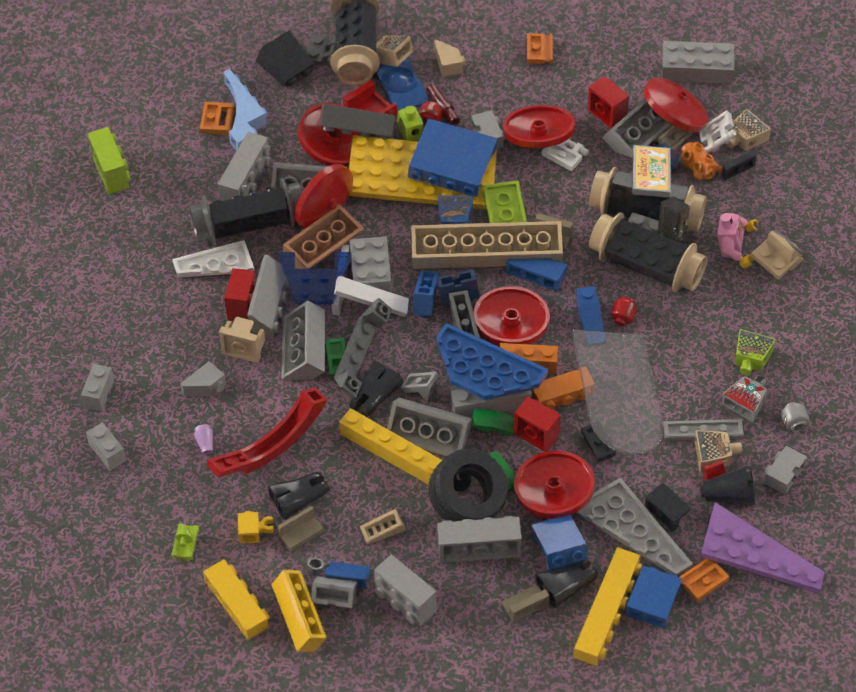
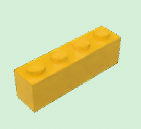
[203,559,270,640]
[272,570,326,653]

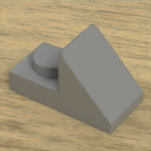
[401,372,439,402]

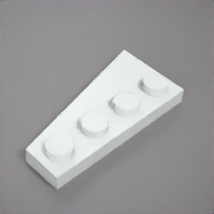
[172,240,255,278]

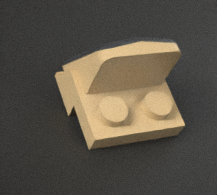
[751,230,803,280]

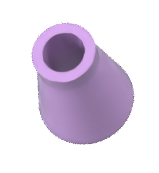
[194,424,213,455]

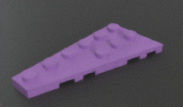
[700,502,825,593]

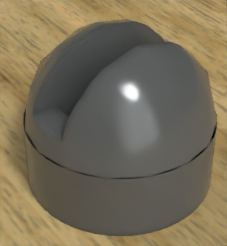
[307,558,324,576]

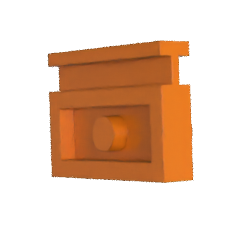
[527,33,553,64]
[679,559,729,602]

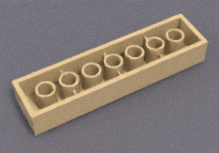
[412,221,563,269]

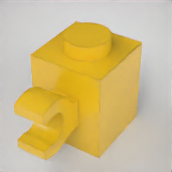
[238,511,274,544]

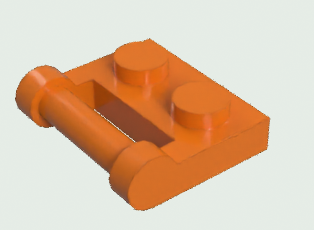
[200,102,236,137]

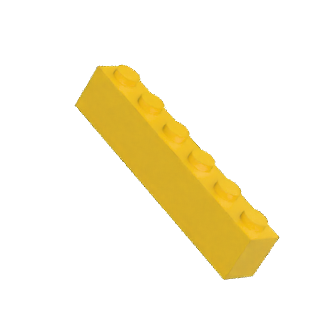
[339,408,442,484]
[573,547,642,666]

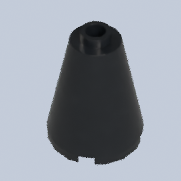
[700,465,756,505]

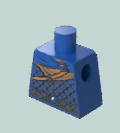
[438,195,473,225]

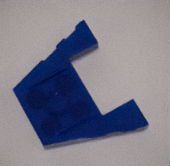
[278,252,352,304]

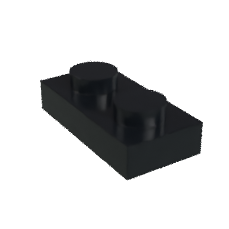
[721,150,757,181]
[581,421,616,462]

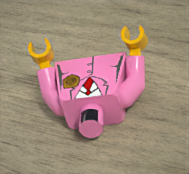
[717,213,759,268]

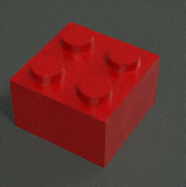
[587,76,629,129]
[224,268,257,321]
[514,397,561,452]

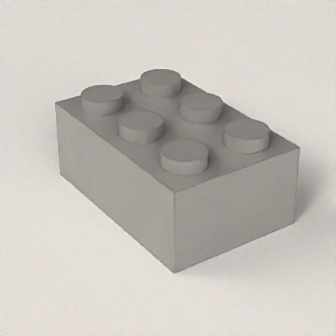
[349,236,392,293]
[374,554,437,627]

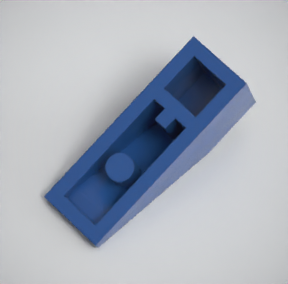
[506,258,567,292]
[413,270,439,317]
[576,286,606,347]

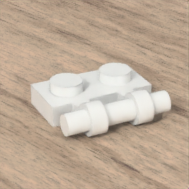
[699,110,737,154]
[542,138,589,171]

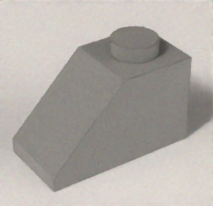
[180,362,226,397]

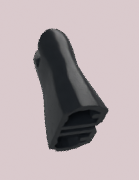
[349,361,403,417]
[268,472,330,520]
[535,559,598,608]

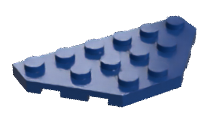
[436,323,548,400]

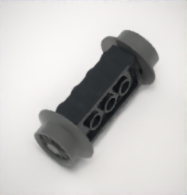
[189,178,302,246]

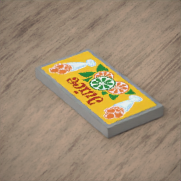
[632,145,671,198]

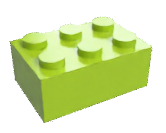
[87,127,131,195]

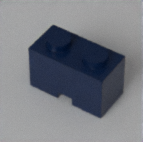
[436,269,480,306]

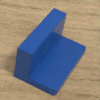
[325,562,370,589]

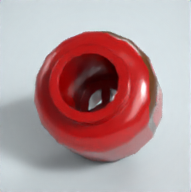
[419,101,443,126]
[610,297,638,326]

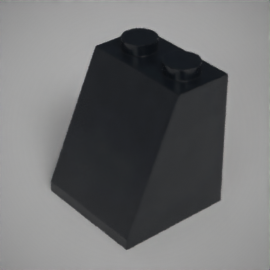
[255,30,314,87]

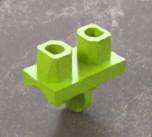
[171,523,199,561]

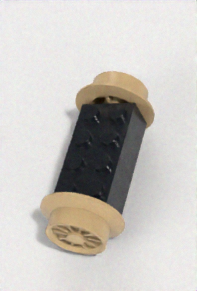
[330,0,380,86]
[589,167,707,236]
[589,212,708,292]

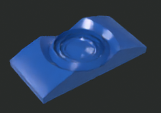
[375,58,429,111]

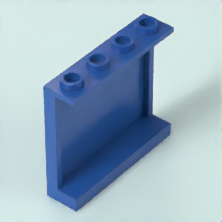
[407,119,498,197]

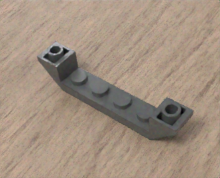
[334,298,392,399]

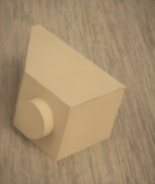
[434,40,466,77]

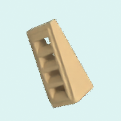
[360,509,406,544]

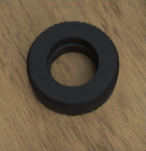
[428,448,509,522]

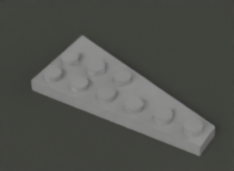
[576,478,693,576]

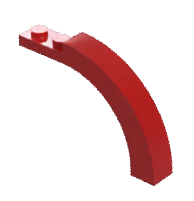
[206,387,327,478]

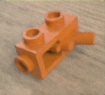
[680,142,722,180]

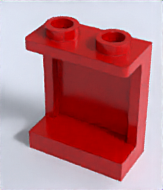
[343,80,398,118]

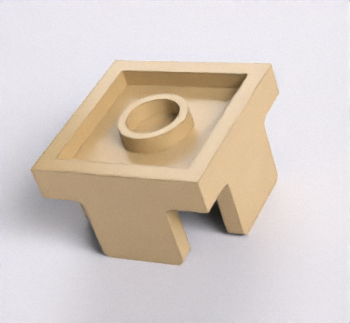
[219,317,265,363]

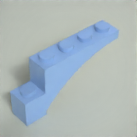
[224,69,268,150]

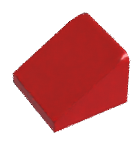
[703,461,725,481]

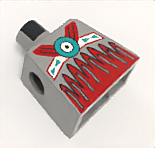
[722,376,767,422]

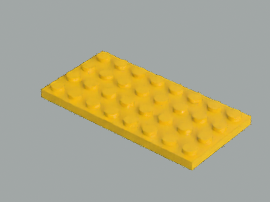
[349,135,497,209]

